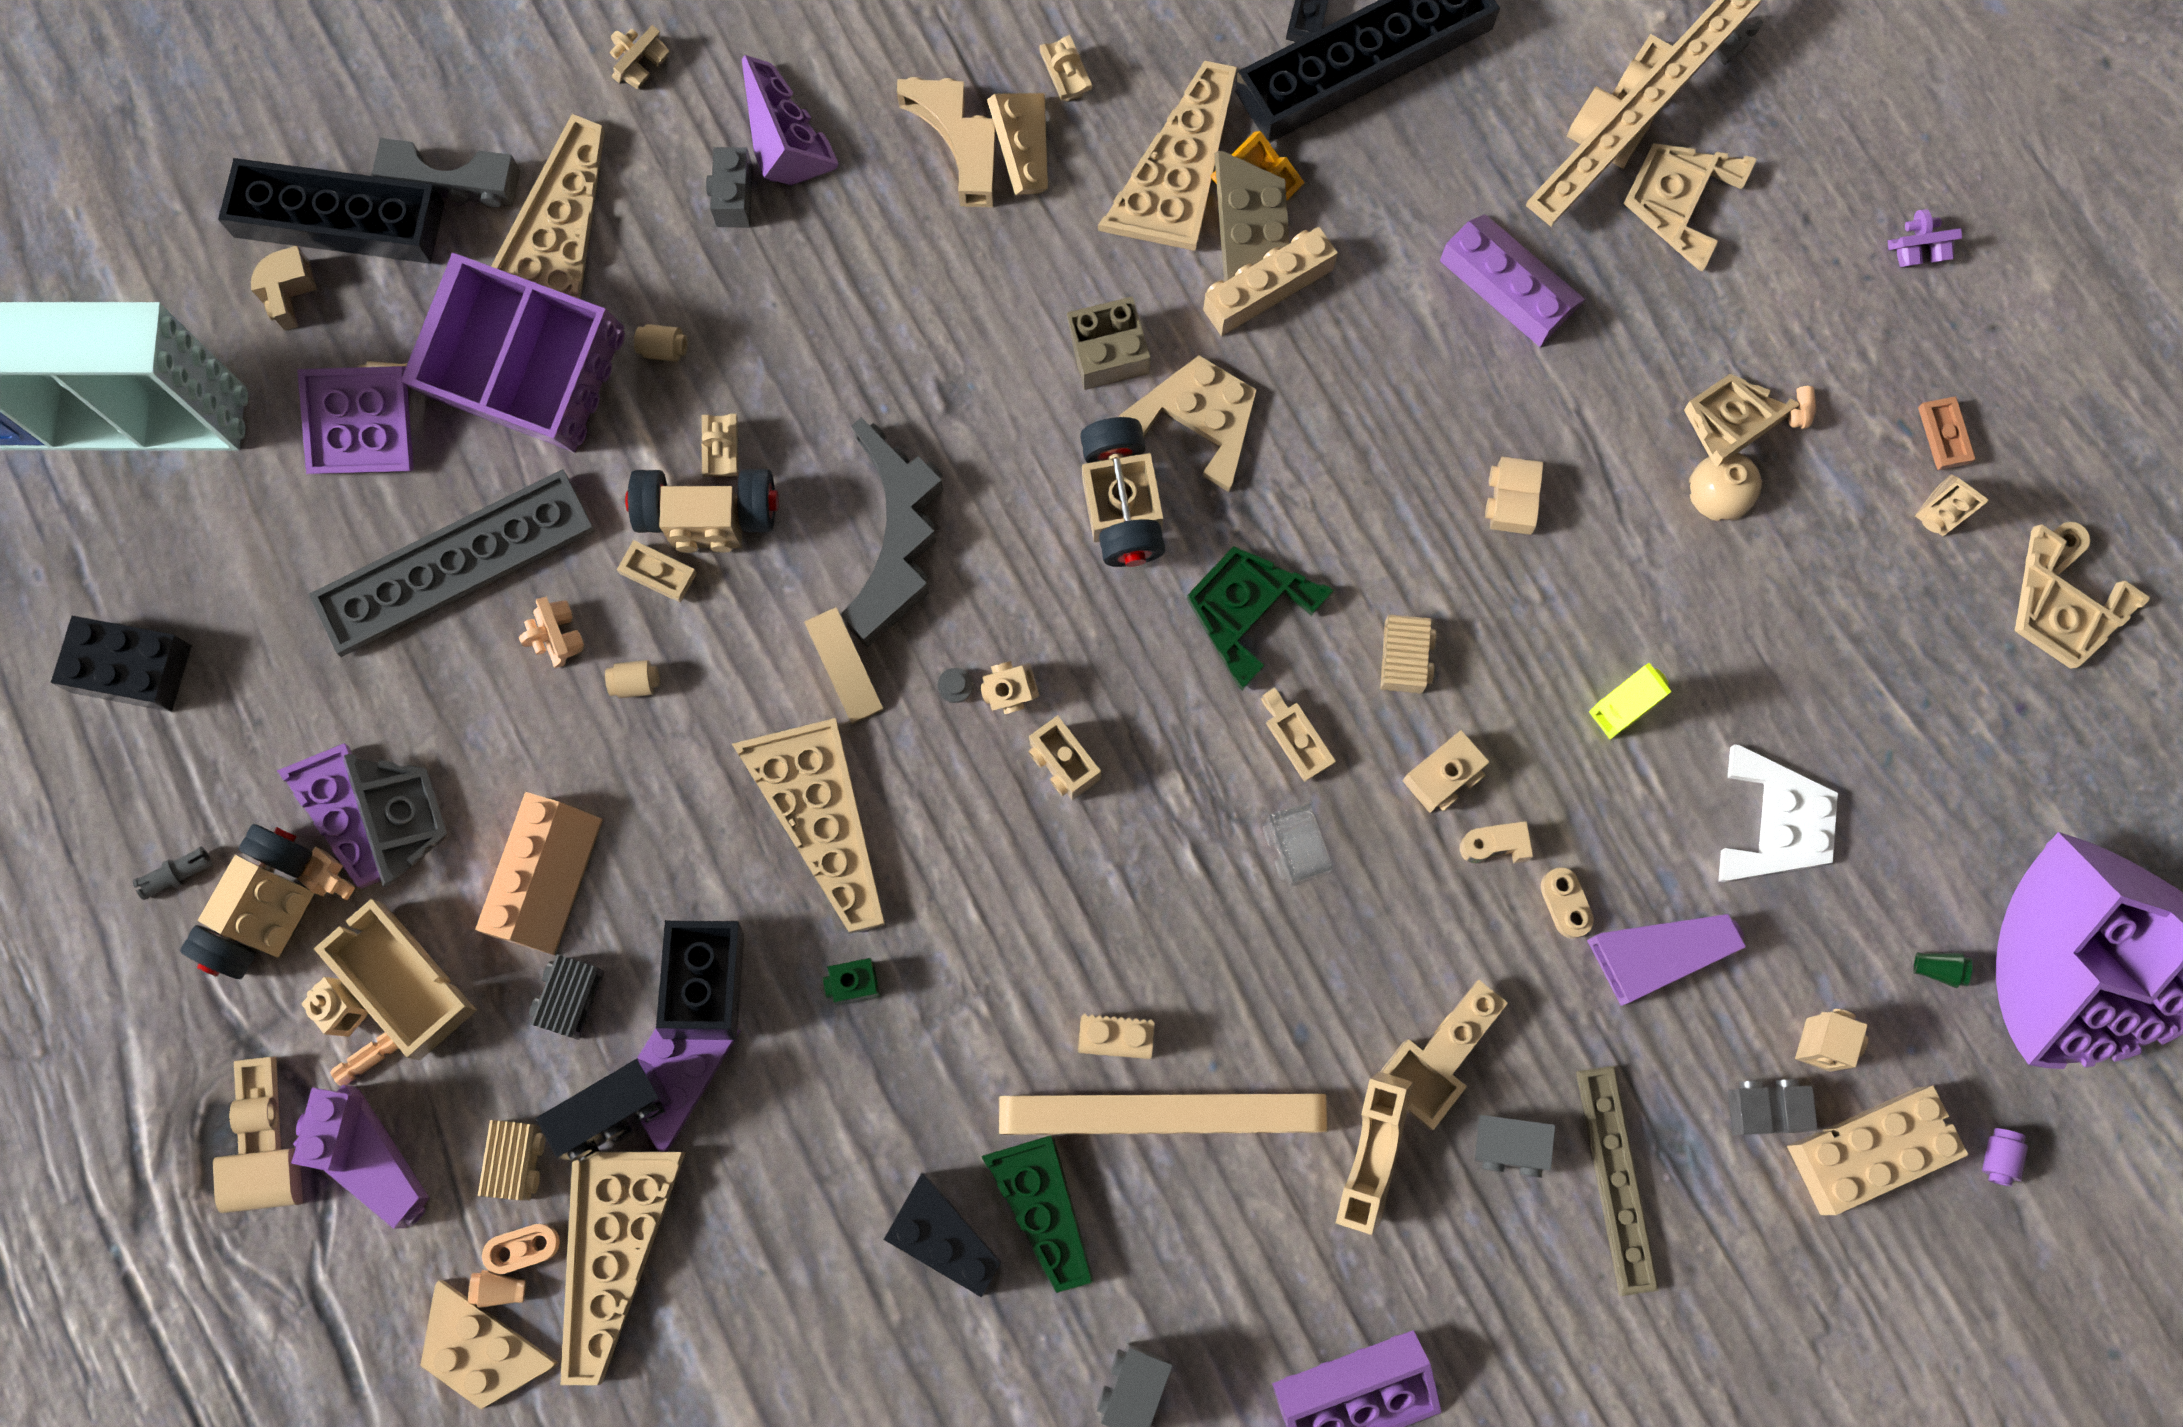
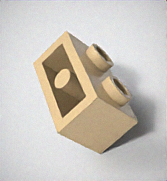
[1028,715,1101,801]
[1795,1009,1868,1072]

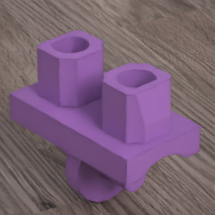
[1888,209,1962,267]

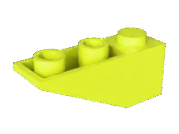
[1589,663,1672,739]

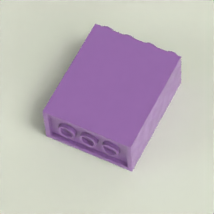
[401,252,625,453]

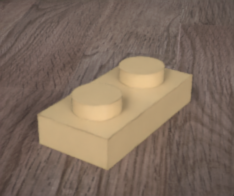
[617,540,697,603]

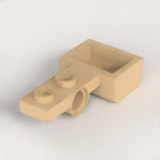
[1567,34,1672,169]
[1380,980,1508,1130]
[213,1057,303,1213]

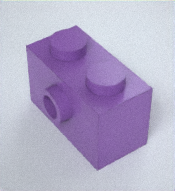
[291,1088,363,1172]

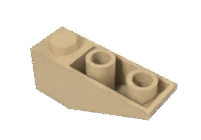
[1915,474,1989,536]

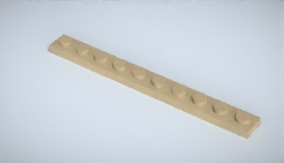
[1526,0,1763,227]

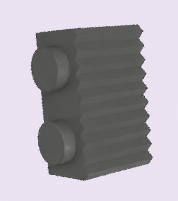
[529,954,604,1040]

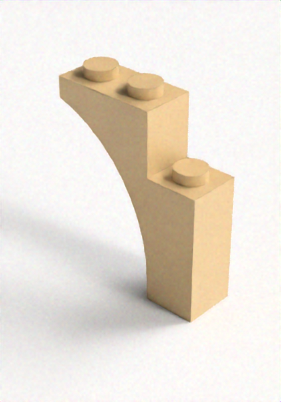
[897,77,997,207]

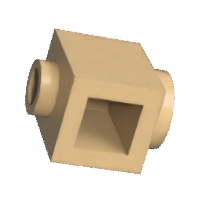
[302,977,369,1037]

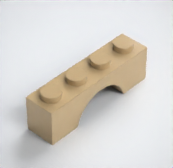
[1336,1071,1414,1235]

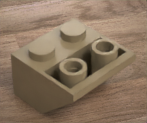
[1067,296,1151,390]

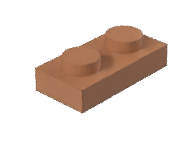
[1918,396,1976,471]

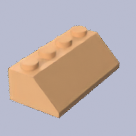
[475,792,603,956]

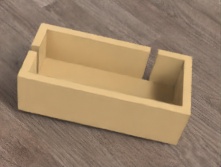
[314,899,477,1060]
[1787,1085,1968,1215]

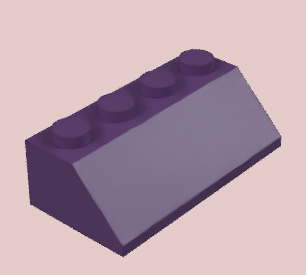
[1440,214,1585,347]
[1272,1330,1442,1427]

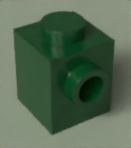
[823,958,880,1006]

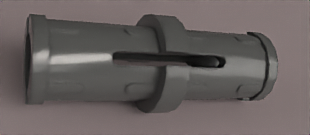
[133,846,213,900]

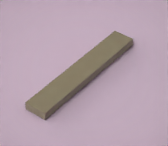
[1576,1066,1659,1296]

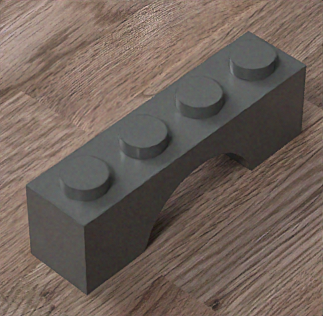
[372,138,520,208]

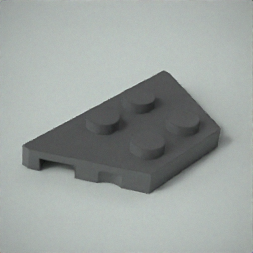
[343,754,447,887]

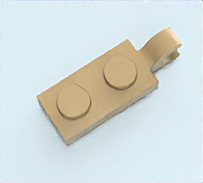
[1261,687,1336,782]

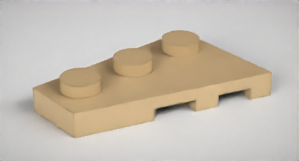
[987,93,1048,195]

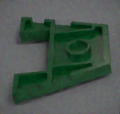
[1186,546,1334,691]

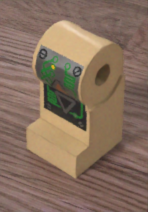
[1460,821,1533,864]

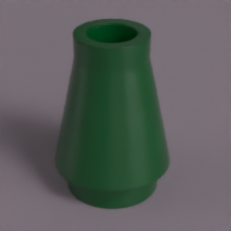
[1913,952,1973,989]

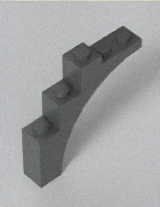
[840,417,944,648]

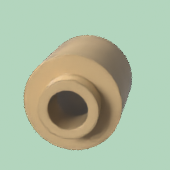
[634,324,688,362]
[605,660,660,699]

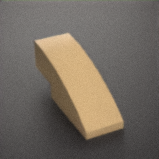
[804,607,884,724]

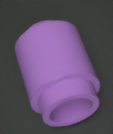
[1982,1128,2028,1187]

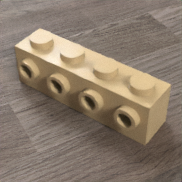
[1203,227,1338,336]

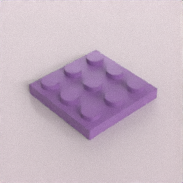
[297,366,414,474]

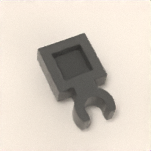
[1713,19,1763,66]

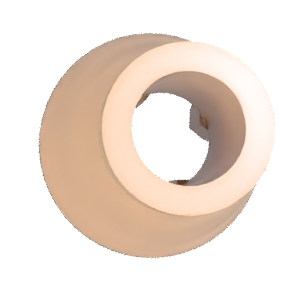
[468,1269,526,1308]

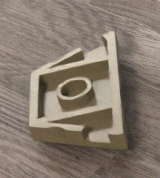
[1214,151,1289,282]

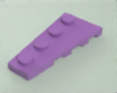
[277,743,381,889]

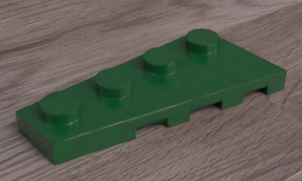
[981,1135,1094,1293]

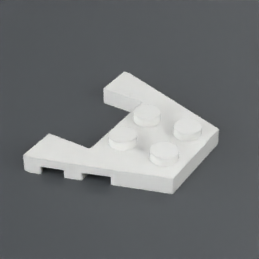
[1718,744,1838,882]

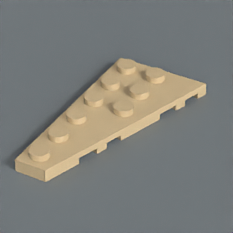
[491,114,605,299]
[732,718,885,934]

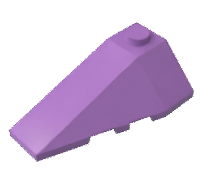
[742,55,839,185]

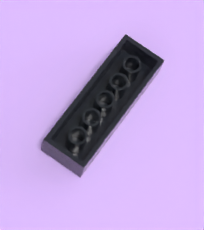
[218,158,444,264]

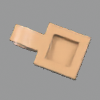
[297,847,355,900]

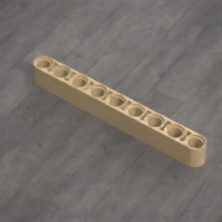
[999,1094,1327,1135]

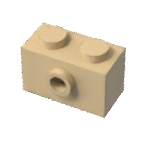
[1402,730,1489,813]

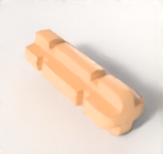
[330,1032,399,1086]

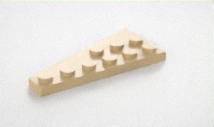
[1098,61,1237,251]
[560,1152,686,1385]

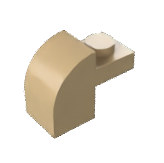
[251,246,317,331]

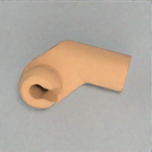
[1788,386,1816,429]

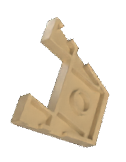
[1623,143,1757,272]
[1119,355,1256,492]
[2015,524,2150,669]

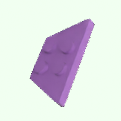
[637,1028,741,1152]

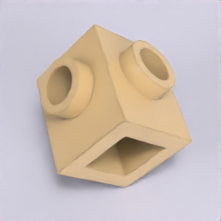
[981,661,1039,714]

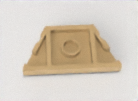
[1684,374,1799,467]
[420,1280,558,1409]

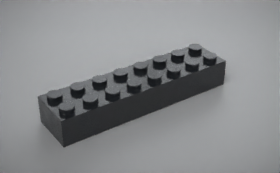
[1235,0,1500,143]

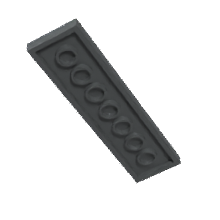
[309,469,595,657]

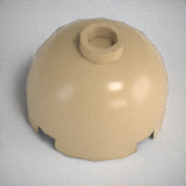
[1689,452,1762,521]

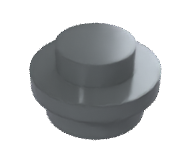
[938,668,973,703]

